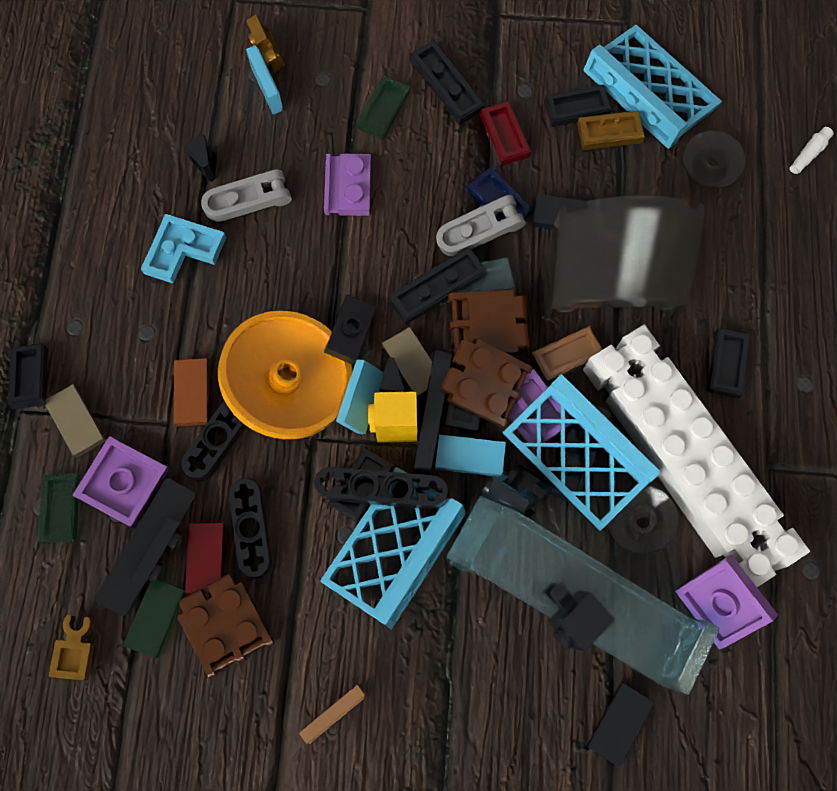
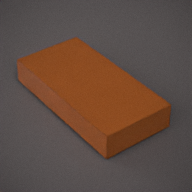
[173,358,209,427]

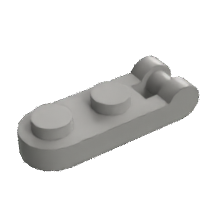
[201,169,292,222]
[436,195,526,256]

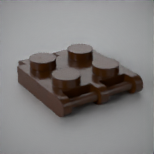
[448,290,529,358]
[440,339,533,429]
[177,573,274,679]

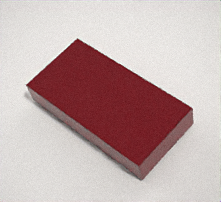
[480,101,531,166]
[185,523,225,594]

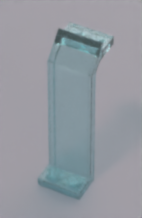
[446,496,720,695]

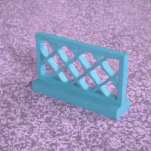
[583,25,722,149]
[503,374,661,531]
[320,467,466,630]

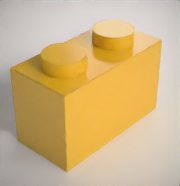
[368,392,417,442]

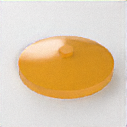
[218,311,352,439]

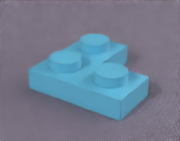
[141,214,227,284]

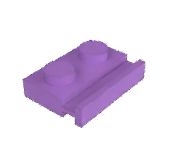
[324,154,371,216]
[508,369,573,452]

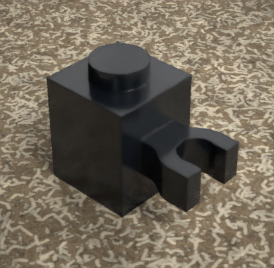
[543,582,615,652]

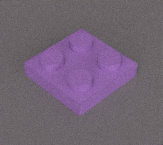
[73,436,170,529]
[675,555,778,650]

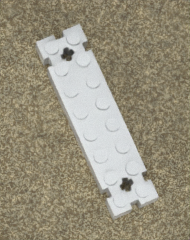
[583,324,810,587]

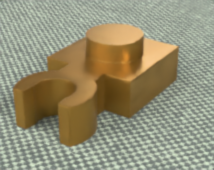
[246,14,285,72]
[48,615,95,680]

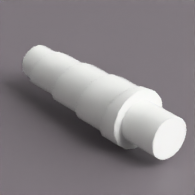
[790,127,834,174]

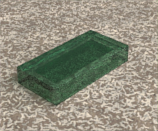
[356,75,410,140]
[38,473,80,544]
[123,579,186,658]

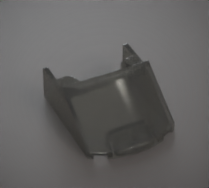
[540,196,705,320]

